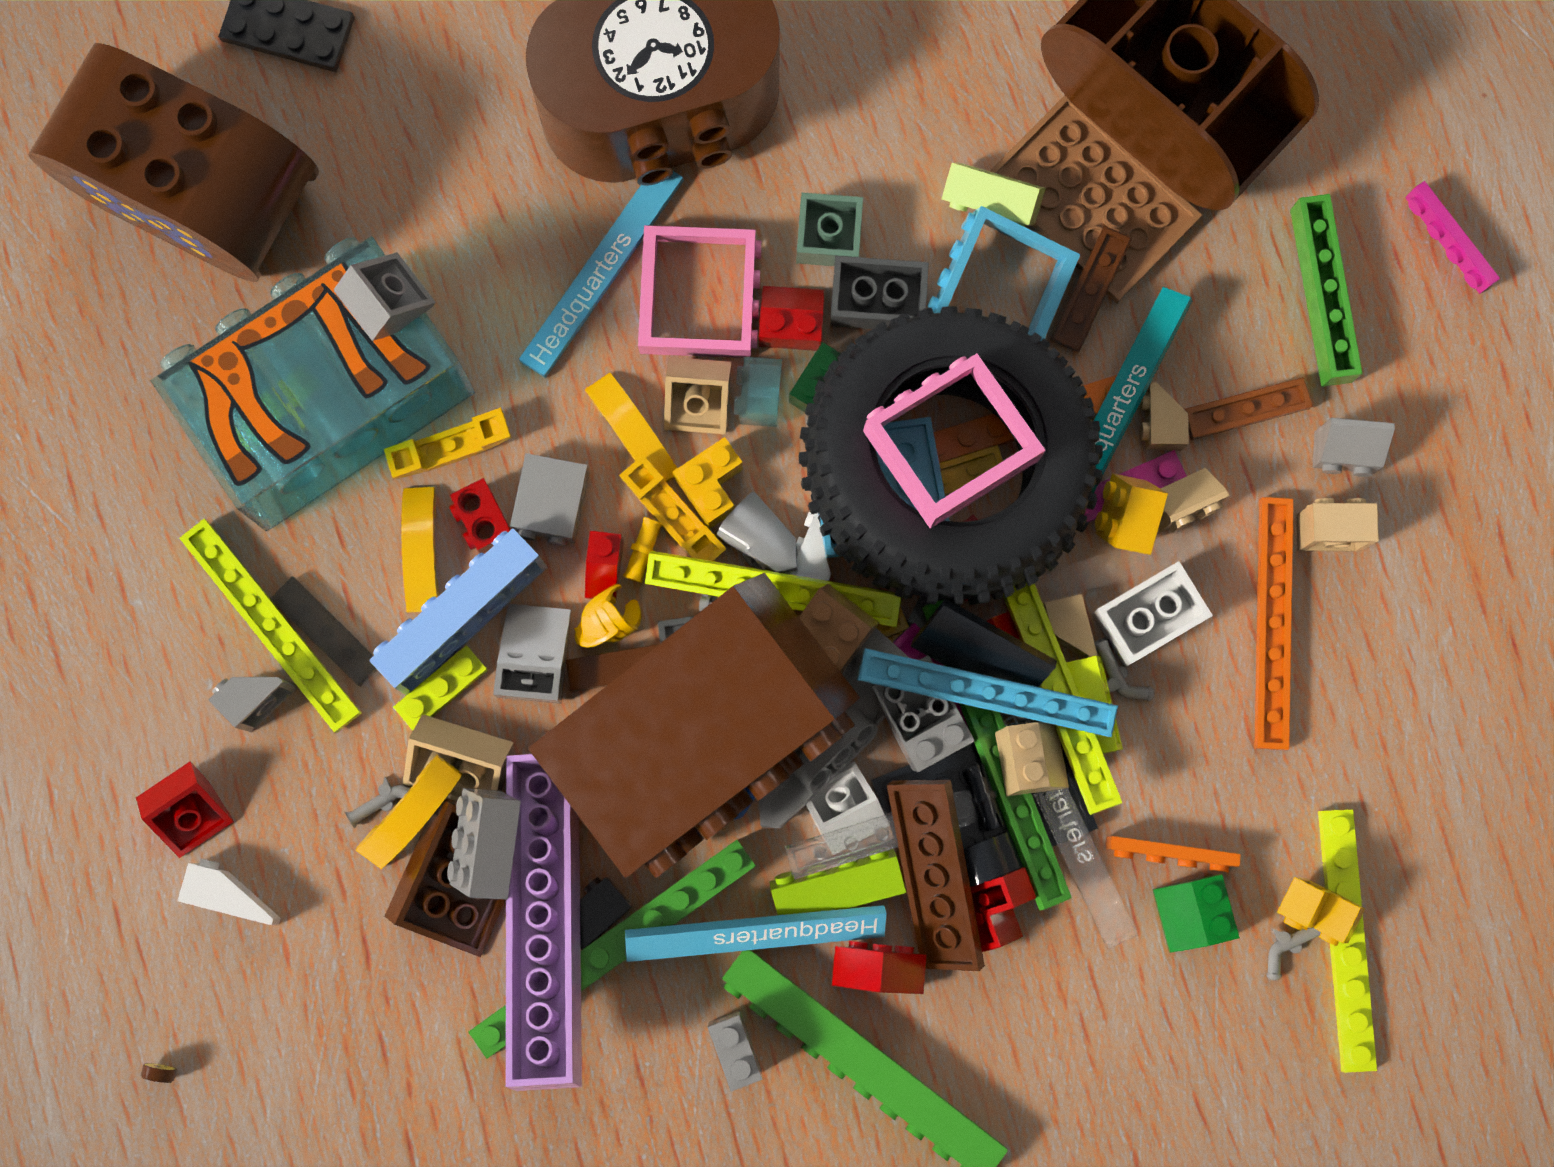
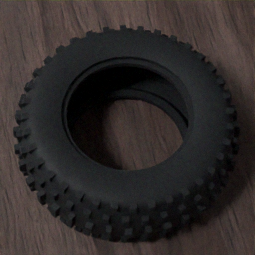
[798,306,1103,607]

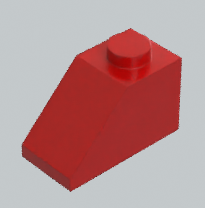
[585,531,624,600]

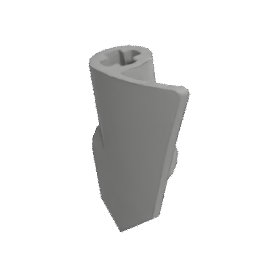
[717,492,797,573]

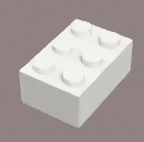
[1092,561,1213,667]

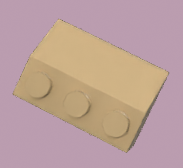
[403,714,514,801]

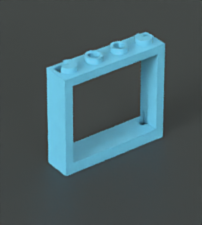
[927,206,1080,341]

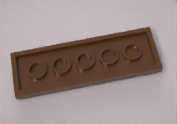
[887,780,985,971]

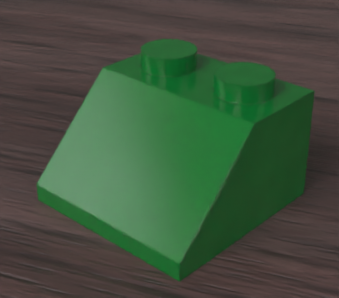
[1152,874,1240,953]

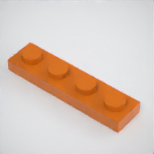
[1105,836,1241,873]

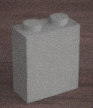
[510,453,590,546]
[707,1010,762,1092]

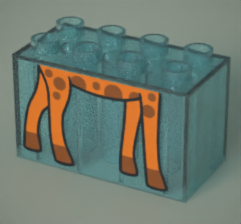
[150,236,475,532]

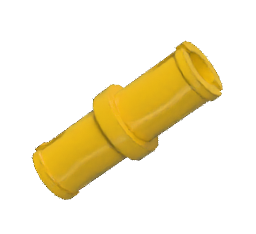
[623,517,663,583]

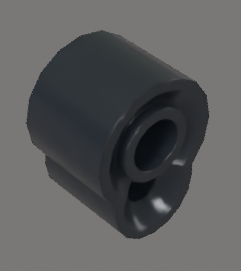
[963,831,1023,887]

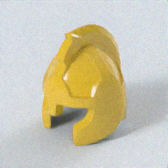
[574,584,641,648]

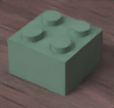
[796,192,863,266]

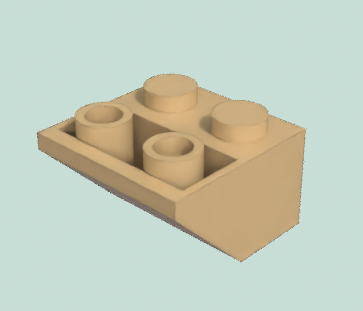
[1158,468,1230,534]

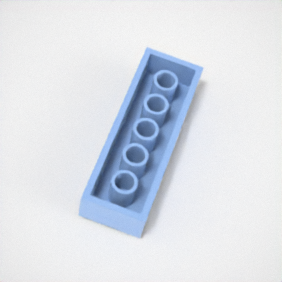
[369,528,548,695]

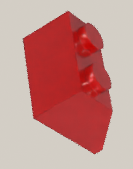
[759,286,824,351]
[136,761,234,858]

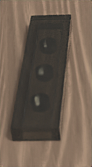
[270,576,377,687]

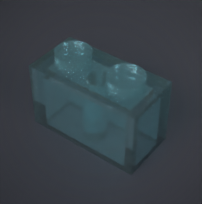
[734,357,782,427]

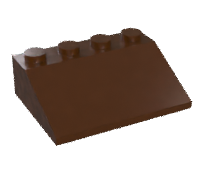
[384,800,506,957]

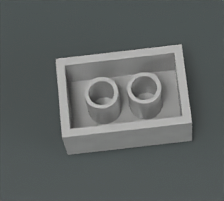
[447,788,521,900]

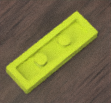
[393,645,488,730]

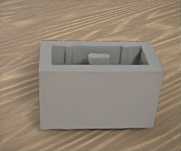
[493,604,572,704]
[871,655,974,772]

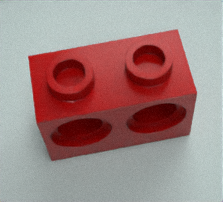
[449,478,511,554]

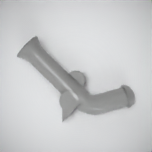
[1094,637,1154,701]
[345,777,410,828]
[1266,928,1321,981]

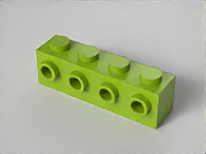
[769,847,906,915]

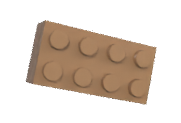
[799,584,879,673]

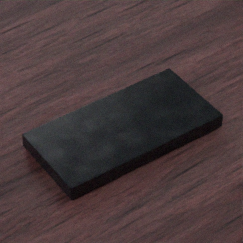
[911,598,1057,687]

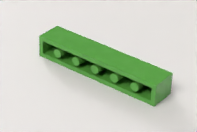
[1290,194,1363,387]

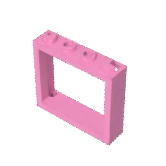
[638,225,761,358]
[863,353,1046,529]

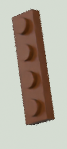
[1184,377,1313,441]

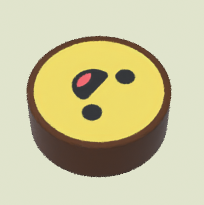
[141,1063,177,1083]

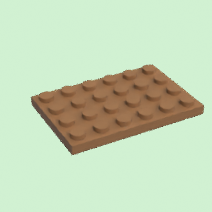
[990,95,1202,304]

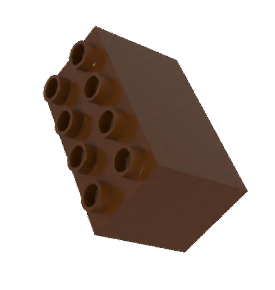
[528,573,860,878]

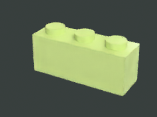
[942,162,1046,227]

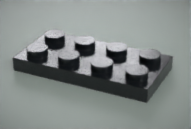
[218,0,355,73]

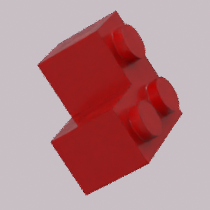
[971,867,1036,952]
[832,941,927,994]

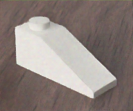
[178,858,281,925]

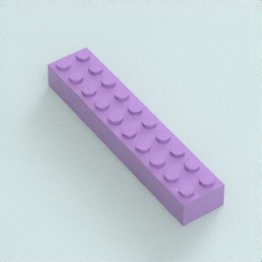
[506,754,582,1091]

